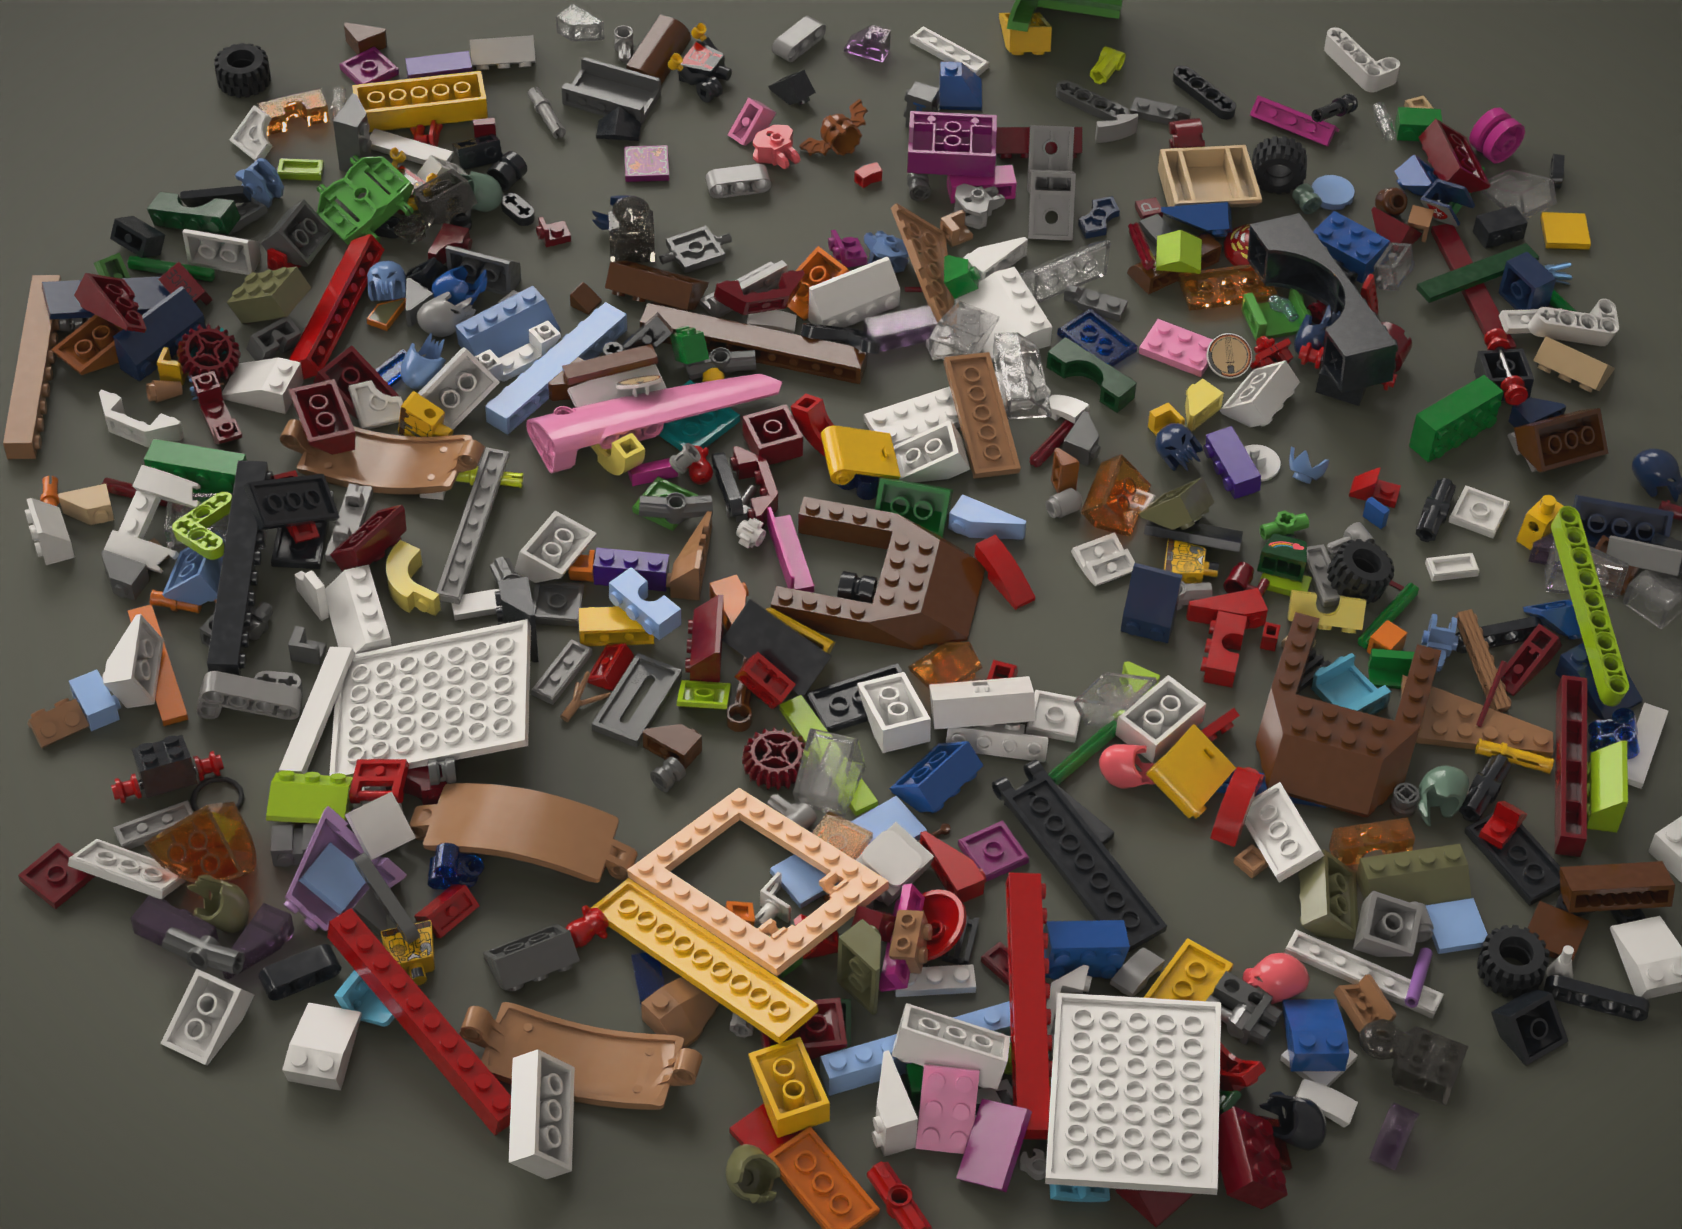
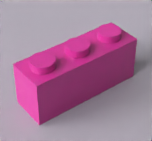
[947,165,1017,204]

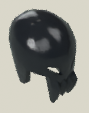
[1259,1091,1327,1151]

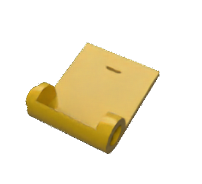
[821,426,901,485]
[1146,724,1236,819]

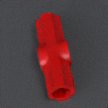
[867,1161,932,1229]

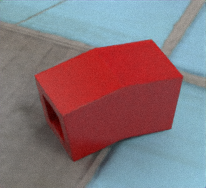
[854,162,882,188]
[1260,622,1281,652]

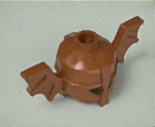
[799,99,868,156]

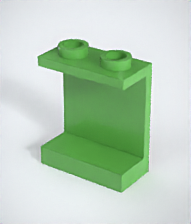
[1241,289,1311,340]

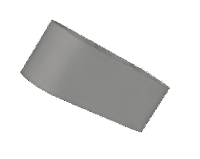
[772,16,826,62]
[705,164,772,198]

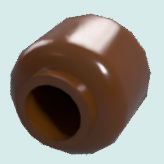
[1375,187,1408,216]

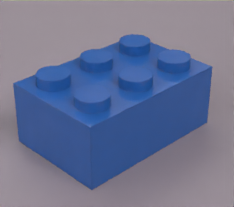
[1313,211,1390,283]
[1043,920,1130,980]

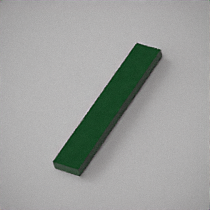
[1416,243,1539,303]

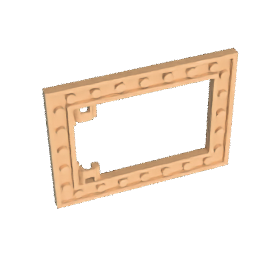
[627,788,889,976]

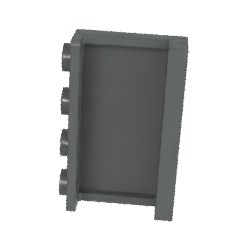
[562,57,661,125]

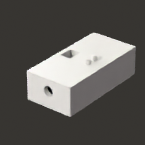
[929,676,1036,729]

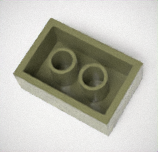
[227,266,311,324]

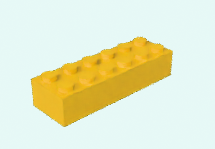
[352,71,488,132]

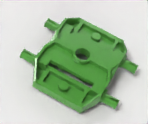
[317,155,414,245]

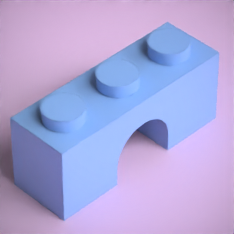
[609,568,681,640]

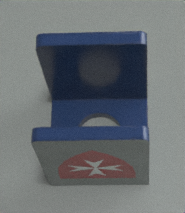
[1420,179,1475,227]

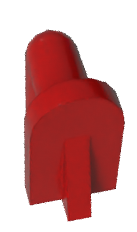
[410,120,443,147]

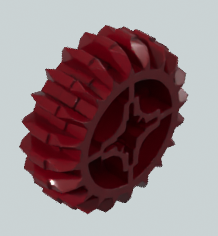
[177,324,241,382]
[742,726,811,791]

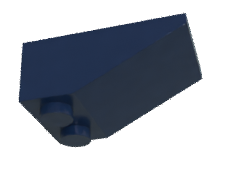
[1121,563,1183,643]
[1555,643,1643,723]

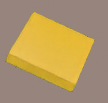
[1540,212,1591,250]

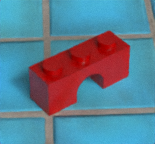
[1200,611,1247,688]

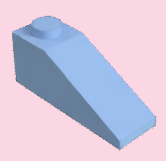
[948,494,1027,540]

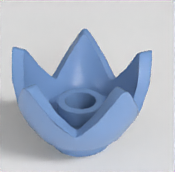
[1289,446,1329,484]

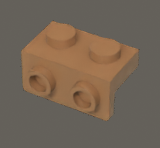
[27,698,89,749]
[889,910,932,974]
[1333,974,1396,1035]

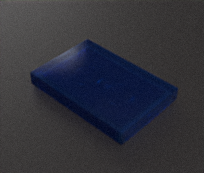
[1057,308,1138,366]

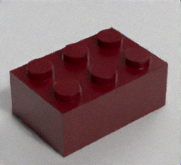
[1218,1106,1288,1209]

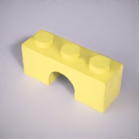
[1287,590,1366,634]

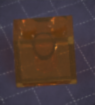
[908,642,983,689]

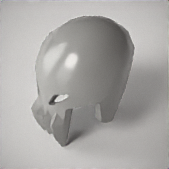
[417,292,476,337]

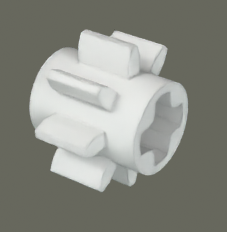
[736,518,766,548]

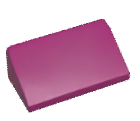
[627,458,678,486]

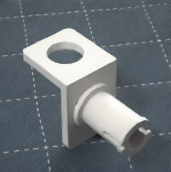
[754,872,791,928]

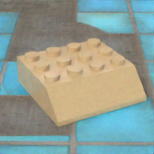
[1158,145,1262,207]

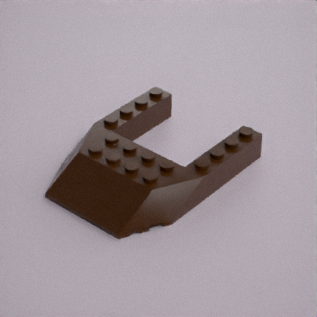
[771,497,986,650]
[1255,612,1441,818]

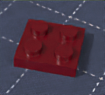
[18,843,95,910]

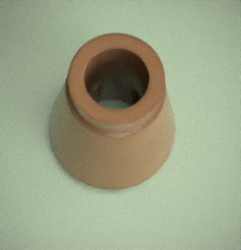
[146,380,182,403]

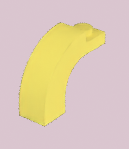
[591,433,645,475]
[386,540,441,616]

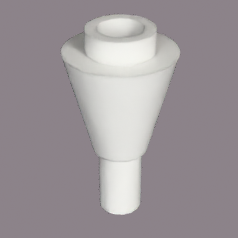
[1547,945,1574,979]

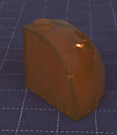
[144,801,257,883]

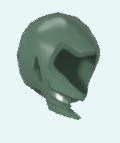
[446,171,503,212]
[1418,765,1469,826]

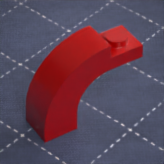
[790,394,835,456]
[1210,767,1265,847]
[1220,1041,1266,1092]

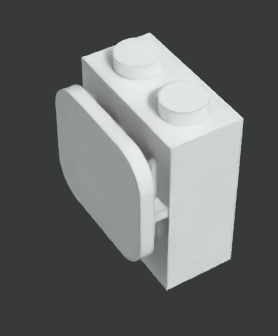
[856,822,934,906]

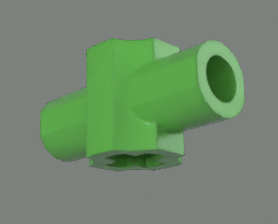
[1259,511,1310,540]

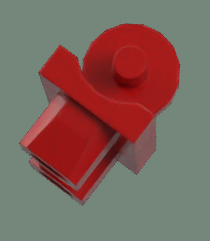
[1250,336,1294,370]

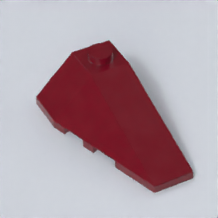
[74,273,147,333]

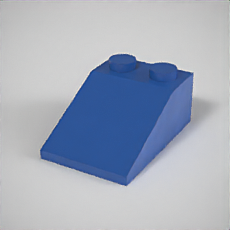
[1161,202,1232,238]
[1282,999,1350,1072]

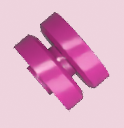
[1469,107,1525,164]

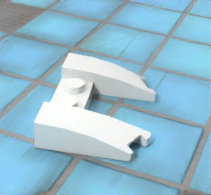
[104,465,200,573]

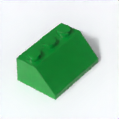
[875,478,953,537]

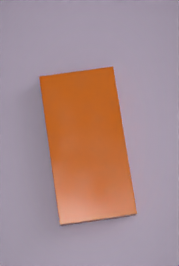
[767,1126,880,1229]

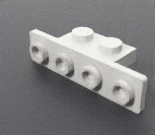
[946,722,1049,762]

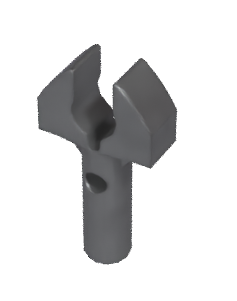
[726,485,757,522]

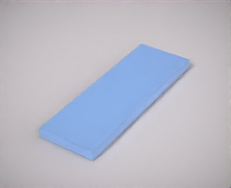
[770,796,927,909]

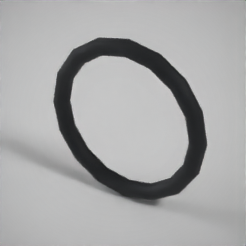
[190,776,245,821]

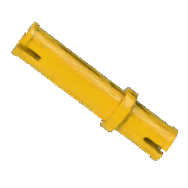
[1475,738,1554,774]

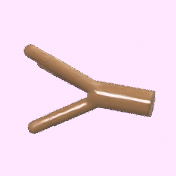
[560,671,611,722]

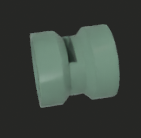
[1292,183,1322,214]

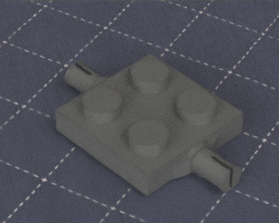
[659,226,732,273]

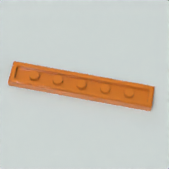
[128,604,188,726]

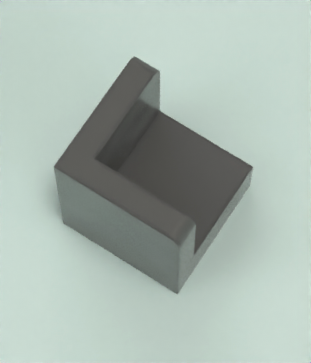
[288,626,326,665]

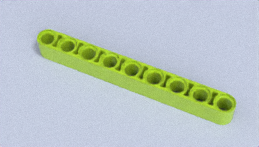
[1551,506,1629,707]

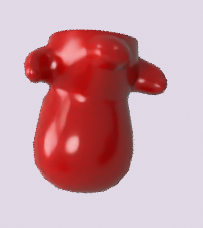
[687,445,713,485]
[565,905,608,948]

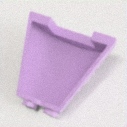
[284,806,407,931]

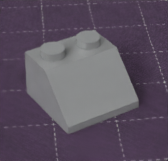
[1353,891,1423,957]

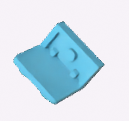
[334,970,395,1027]

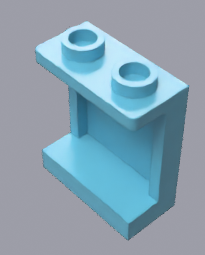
[1311,653,1391,715]

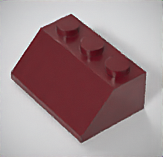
[289,379,355,455]
[330,504,407,572]
[685,595,724,682]

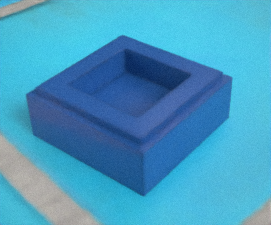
[1363,497,1390,529]

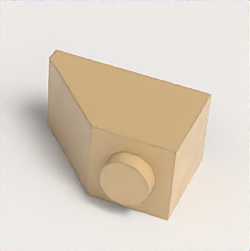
[58,484,114,525]

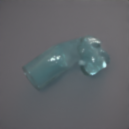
[1269,295,1299,322]

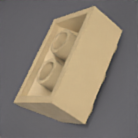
[1533,336,1615,392]

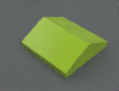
[1156,230,1202,274]
[677,680,731,710]

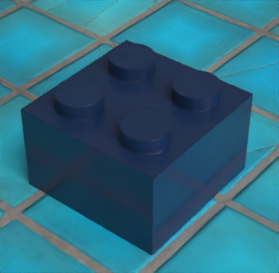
[1498,252,1556,310]

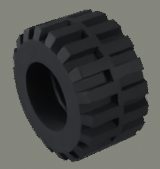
[214,43,271,98]
[1252,136,1307,194]
[1327,539,1395,604]
[1477,925,1550,998]

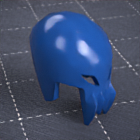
[431,266,487,311]

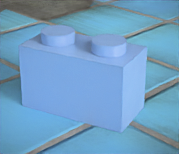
[69,670,121,731]

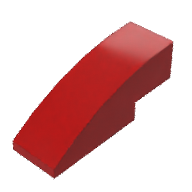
[974,534,1035,610]

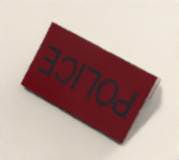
[158,261,213,306]

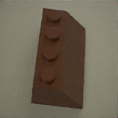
[605,260,709,311]
[1514,408,1609,472]

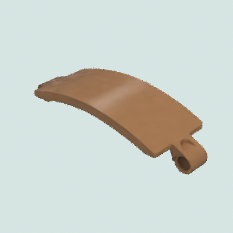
[280,419,485,494]
[409,783,638,883]
[459,1002,703,1110]

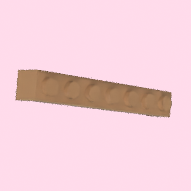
[1455,609,1512,713]

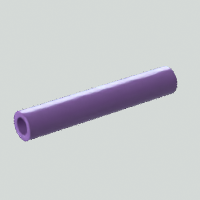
[1405,948,1433,1008]

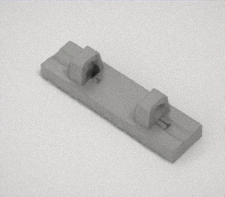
[325,483,373,562]

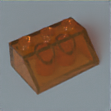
[1081,454,1151,536]

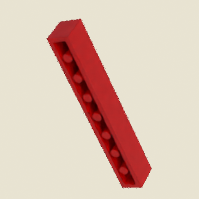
[289,234,385,380]

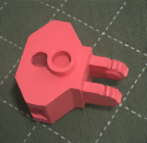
[753,125,801,169]

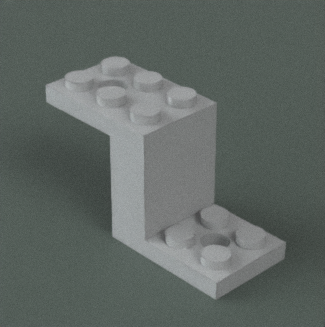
[1027,125,1076,240]

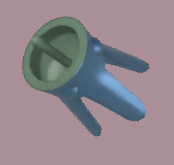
[1543,262,1572,285]

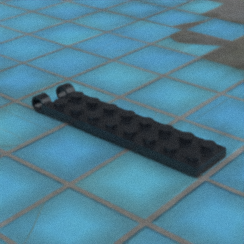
[992,759,1167,952]

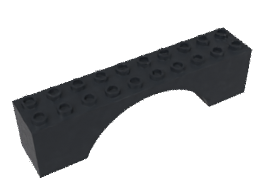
[1247,213,1398,393]

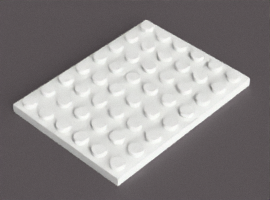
[329,619,531,777]
[1045,993,1221,1195]

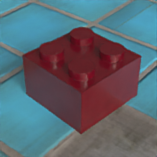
[742,404,803,465]

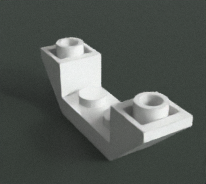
[475,320,561,382]
[99,390,184,448]
[1046,965,1092,1061]

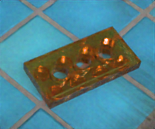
[1178,264,1277,311]

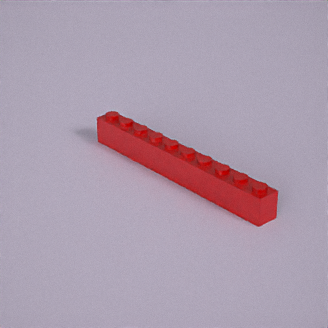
[1005,872,1053,1140]
[327,908,511,1136]

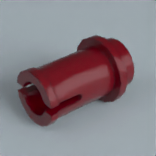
[1659,500,1682,521]

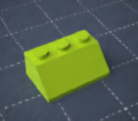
[1587,741,1628,833]
[266,770,353,824]

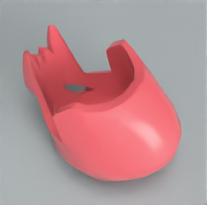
[1099,744,1155,789]
[1242,953,1310,1004]

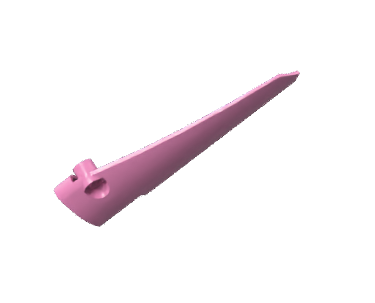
[526,374,782,474]

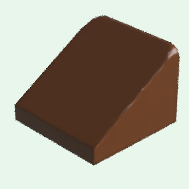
[570,282,602,315]

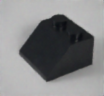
[1491,989,1569,1065]

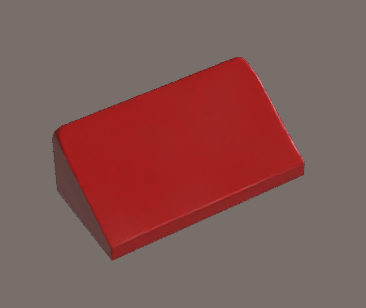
[587,643,634,691]

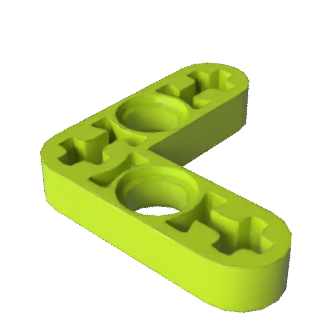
[172,492,232,560]

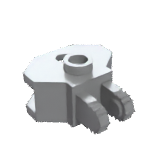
[954,184,1006,229]

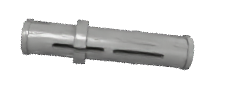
[527,87,566,139]

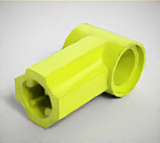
[1090,46,1126,85]

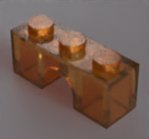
[258,89,330,136]
[1329,817,1415,866]

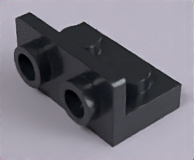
[452,134,503,170]

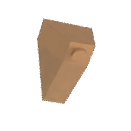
[666,511,712,600]
[641,977,720,1048]

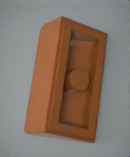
[1051,448,1080,493]

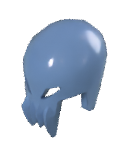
[367,261,406,301]
[400,333,446,390]

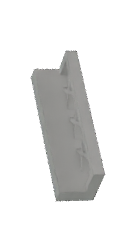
[700,260,788,318]

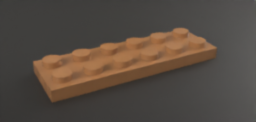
[943,352,1021,479]

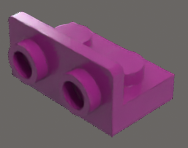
[828,229,868,267]

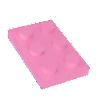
[1139,319,1213,377]
[915,1064,980,1154]

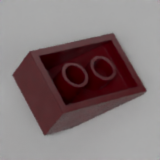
[313,345,399,419]
[760,998,847,1060]

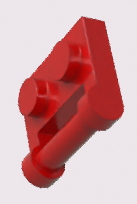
[349,759,409,804]

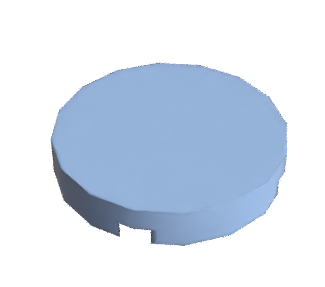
[1312,175,1355,210]

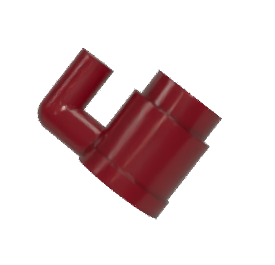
[1223,562,1270,597]

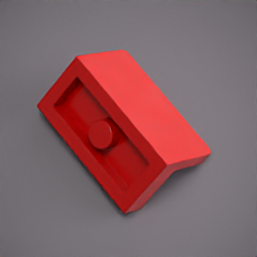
[414,885,480,938]

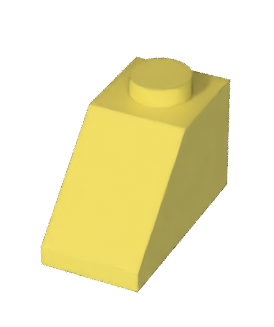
[1185,378,1224,432]

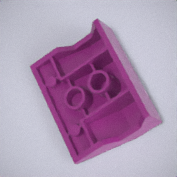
[907,111,997,177]

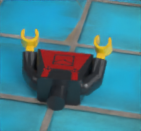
[668,23,732,85]

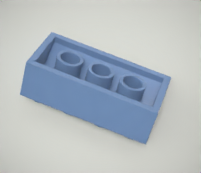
[455,286,560,358]

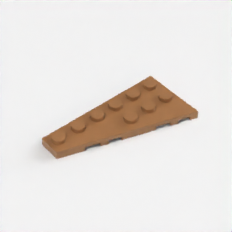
[891,203,957,334]
[1401,675,1553,758]

